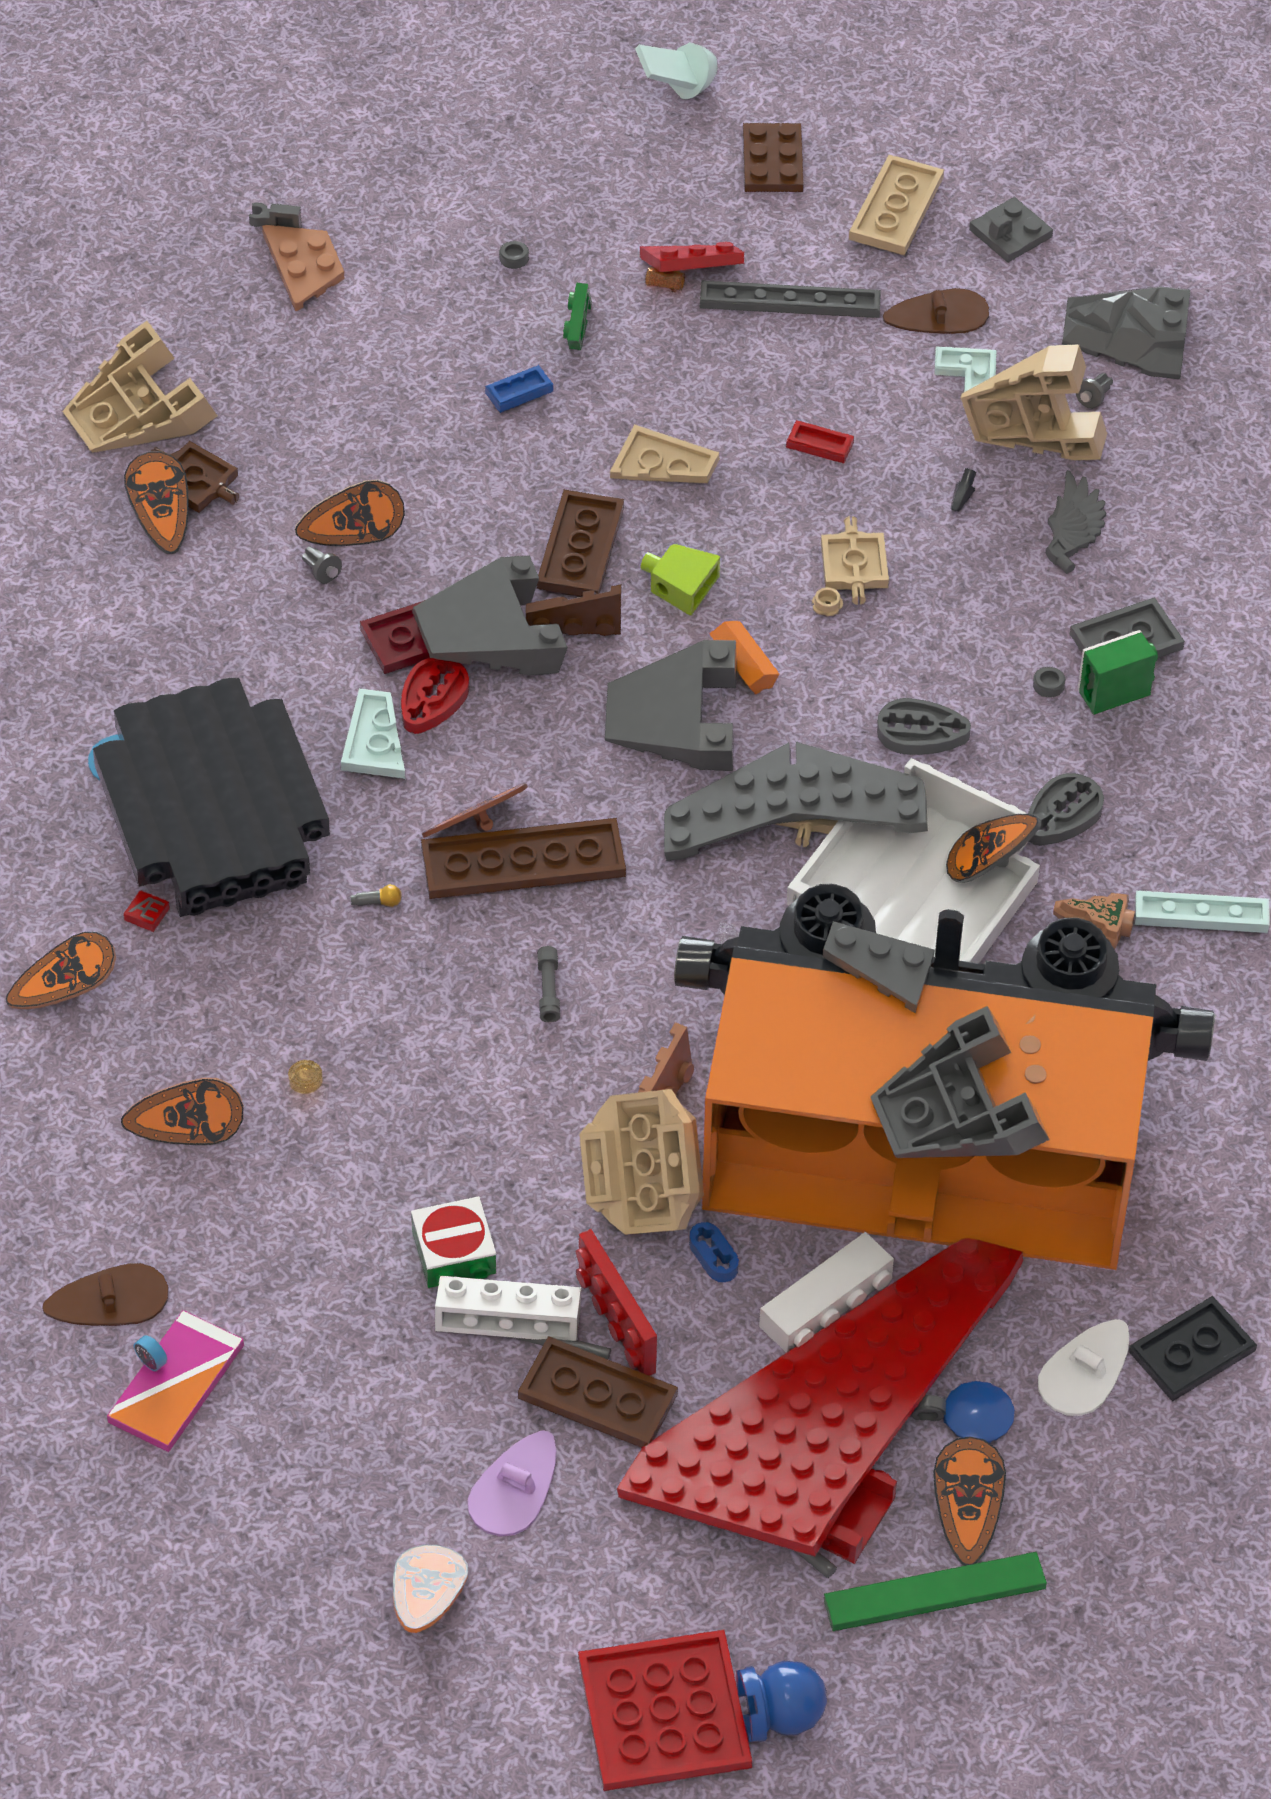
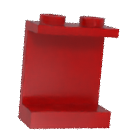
[821,1468,897,1564]

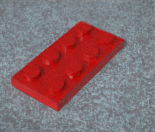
[576,1229,657,1376]

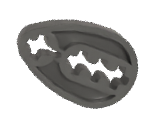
[877,698,971,755]
[1028,773,1104,846]

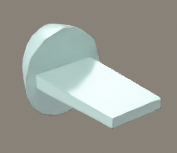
[635,42,718,99]

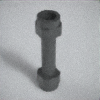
[537,946,560,1022]

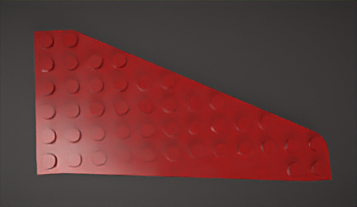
[617,1238,1024,1557]

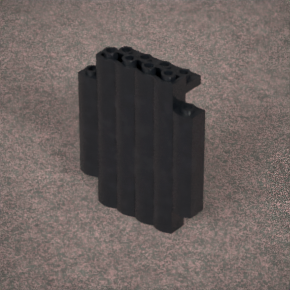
[93,678,330,917]

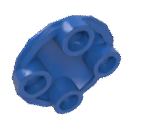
[943,1381,1015,1444]

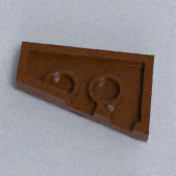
[526,584,622,636]

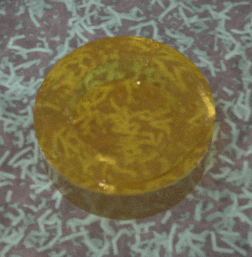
[288,1060,323,1094]

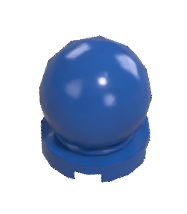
[736,1660,827,1742]

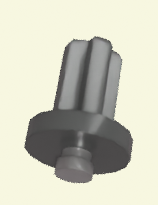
[1076,373,1113,409]
[302,546,342,584]

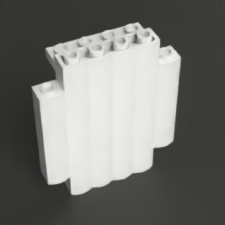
[787,758,1040,963]

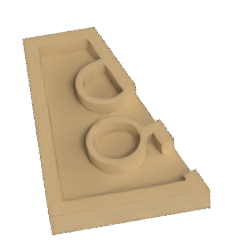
[610,424,720,483]

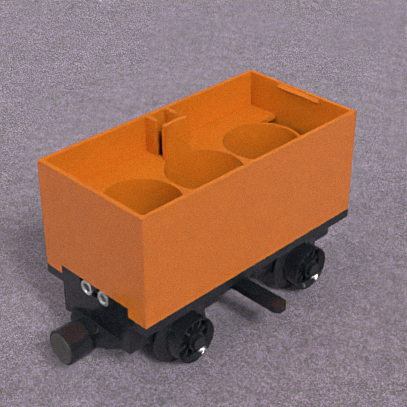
[674,884,1215,1270]

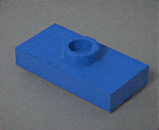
[485,365,553,413]

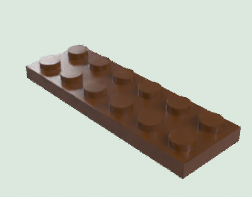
[421,818,626,899]

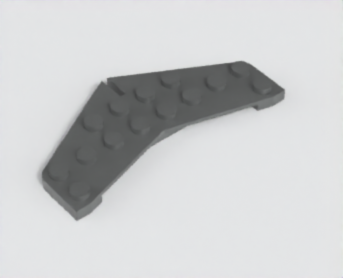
[664,742,928,861]

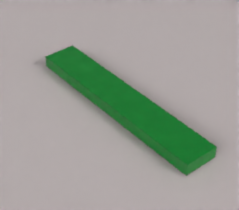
[824,1552,1047,1631]

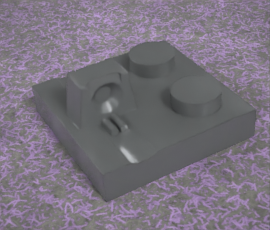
[969,197,1053,263]

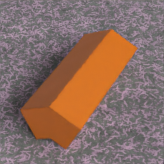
[709,621,780,695]

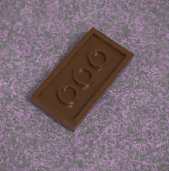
[537,489,624,597]
[518,1336,678,1448]

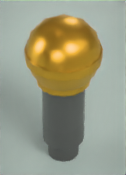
[350,884,402,907]

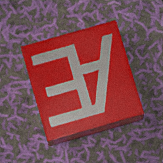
[124,890,170,932]

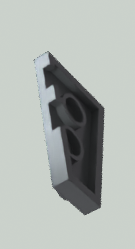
[823,921,935,1013]

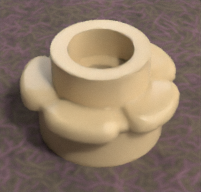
[812,587,843,616]

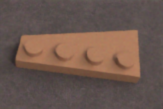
[638,1022,694,1096]

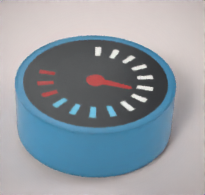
[133,1335,167,1371]

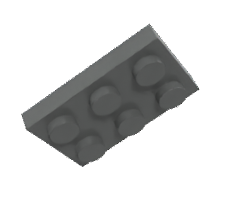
[1069,597,1185,658]

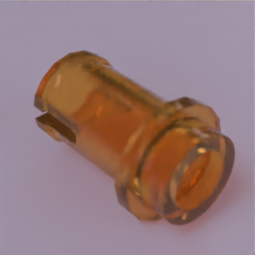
[645,267,685,293]

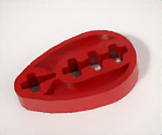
[401,658,469,734]

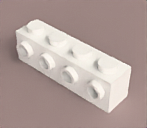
[435,1276,581,1341]

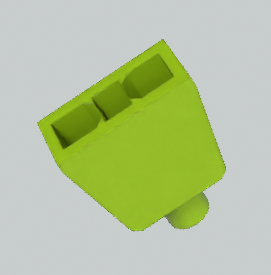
[640,544,720,616]

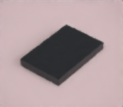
[1128,1296,1257,1402]

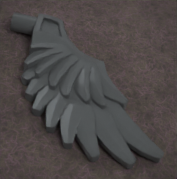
[1046,470,1106,574]

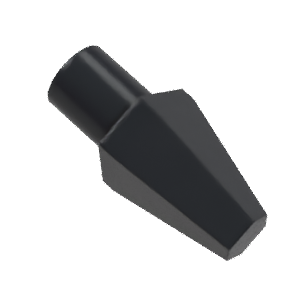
[950,468,977,512]

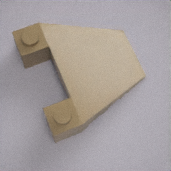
[62,321,218,453]
[961,345,1107,460]

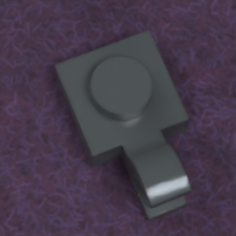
[249,202,302,228]

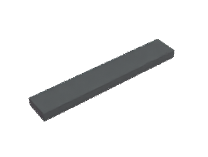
[700,280,881,318]

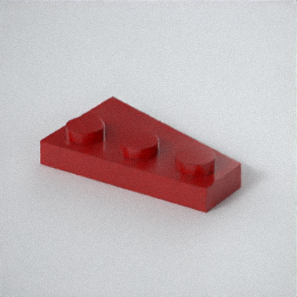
[640,242,744,272]

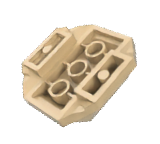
[579,1089,704,1235]

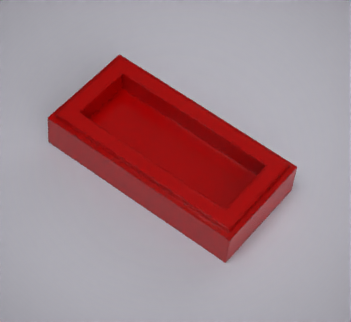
[786,420,854,464]

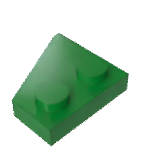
[563,282,592,350]

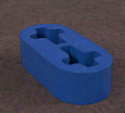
[689,1222,739,1282]

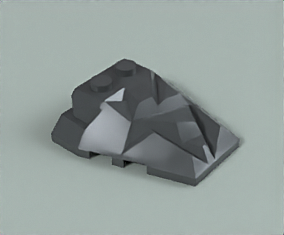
[1062,286,1190,379]

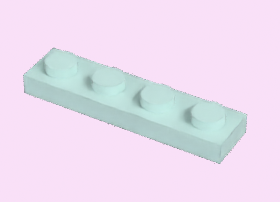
[1135,891,1269,933]

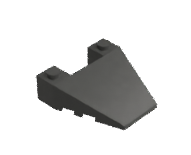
[412,555,568,675]
[605,640,737,771]
[870,1006,1050,1158]

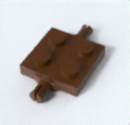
[151,441,240,513]

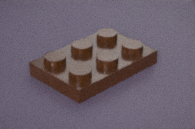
[743,123,804,192]

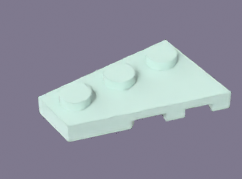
[341,688,405,779]

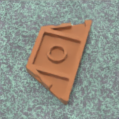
[262,225,345,311]

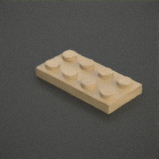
[849,154,944,255]

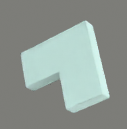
[934,347,996,392]

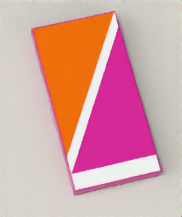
[107,1310,244,1452]

